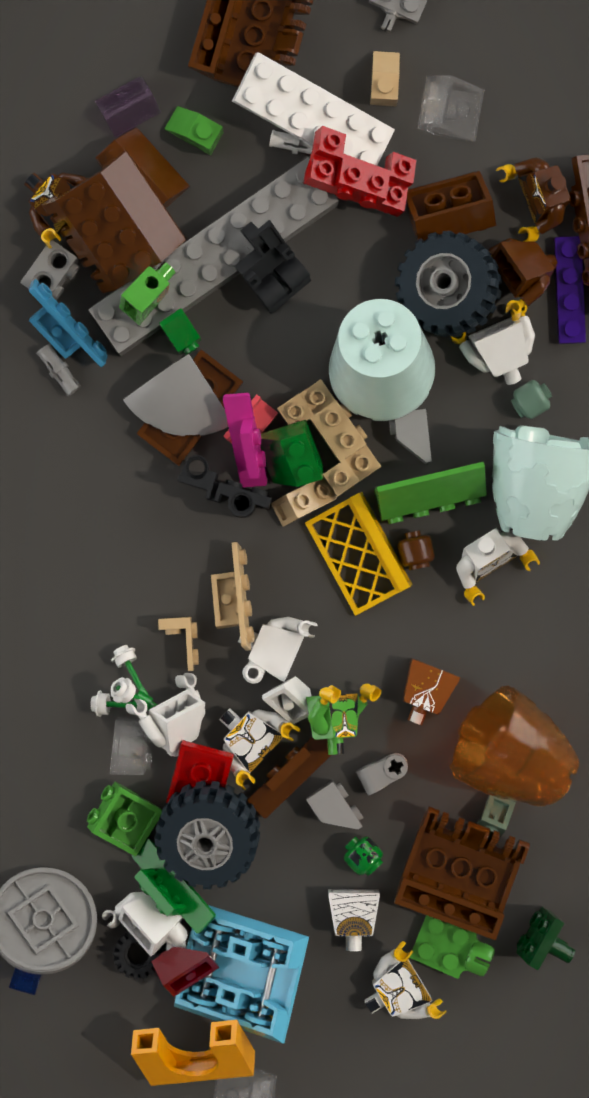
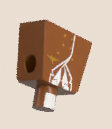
[403,658,460,725]

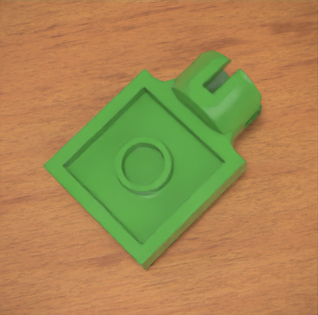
[409,915,495,979]

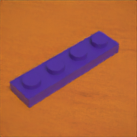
[554,236,586,344]

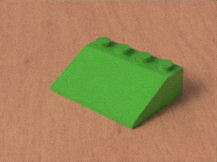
[374,462,486,525]

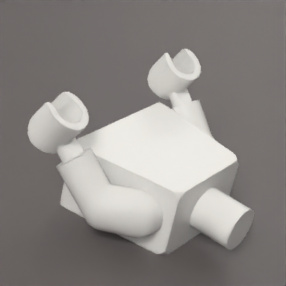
[126,673,205,757]

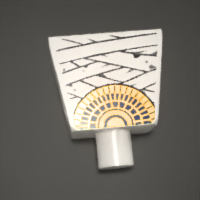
[328,889,380,951]

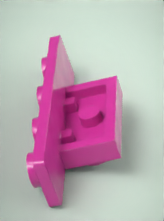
[223,393,267,487]

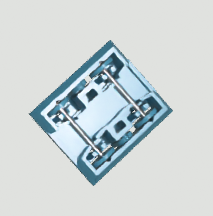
[174,905,309,1044]

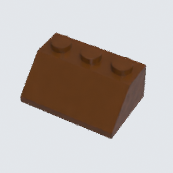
[95,127,190,208]
[406,171,497,241]

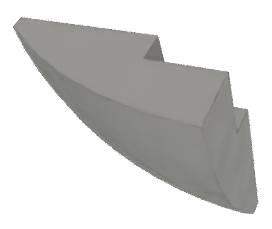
[123,354,228,436]

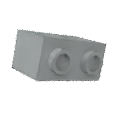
[20,240,80,300]

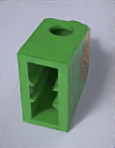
[119,262,176,326]

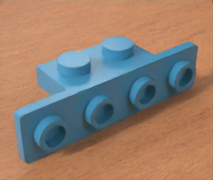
[28,279,107,367]

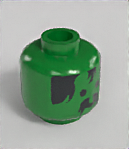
[344,836,383,876]

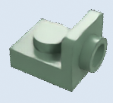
[477,792,516,838]

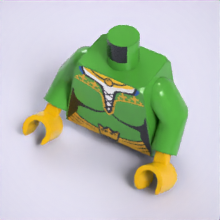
[306,684,381,755]

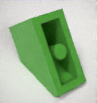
[165,106,224,156]

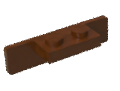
[248,736,331,818]

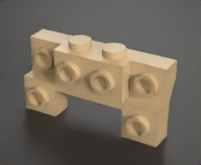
[277,379,381,497]

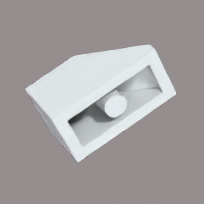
[262,676,311,724]

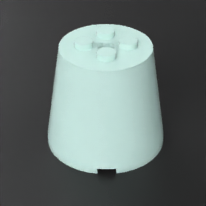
[329,299,435,421]

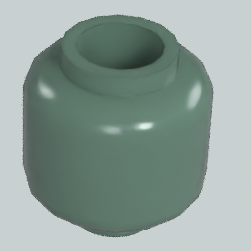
[511,380,552,419]

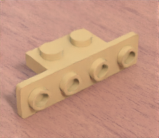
[211,542,255,651]

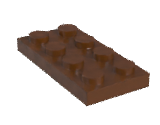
[137,350,243,466]

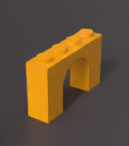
[131,1020,255,1086]

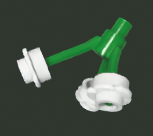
[91,645,158,717]

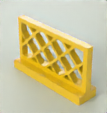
[305,492,413,616]

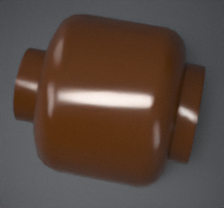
[397,530,435,570]

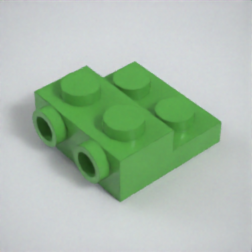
[87,781,162,856]

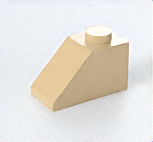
[370,51,400,106]

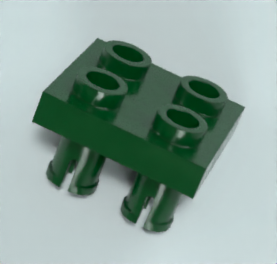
[516,906,575,970]

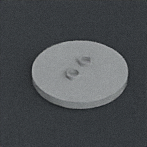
[0,867,97,975]

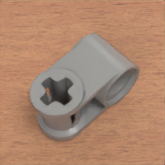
[356,753,408,796]

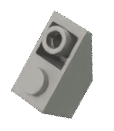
[306,780,364,830]

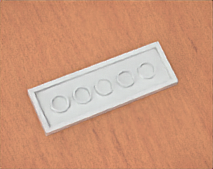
[232,52,395,165]

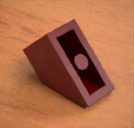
[151,947,219,997]

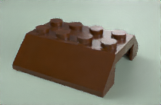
[188,0,314,87]
[41,150,186,293]
[394,806,530,940]

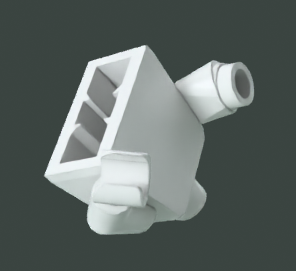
[238,617,317,684]
[102,892,188,956]

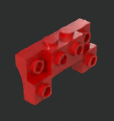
[303,126,416,217]

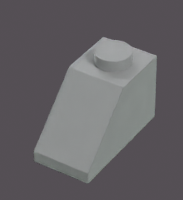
[389,409,432,464]

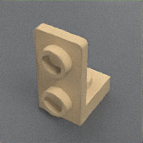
[271,477,337,527]
[158,617,199,671]

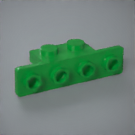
[132,839,216,933]

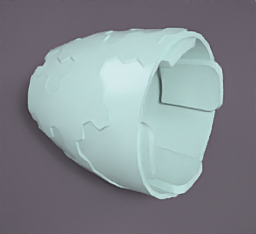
[492,425,589,541]

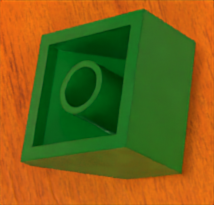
[260,420,323,487]

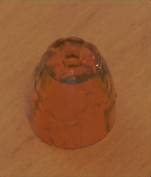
[449,685,579,806]

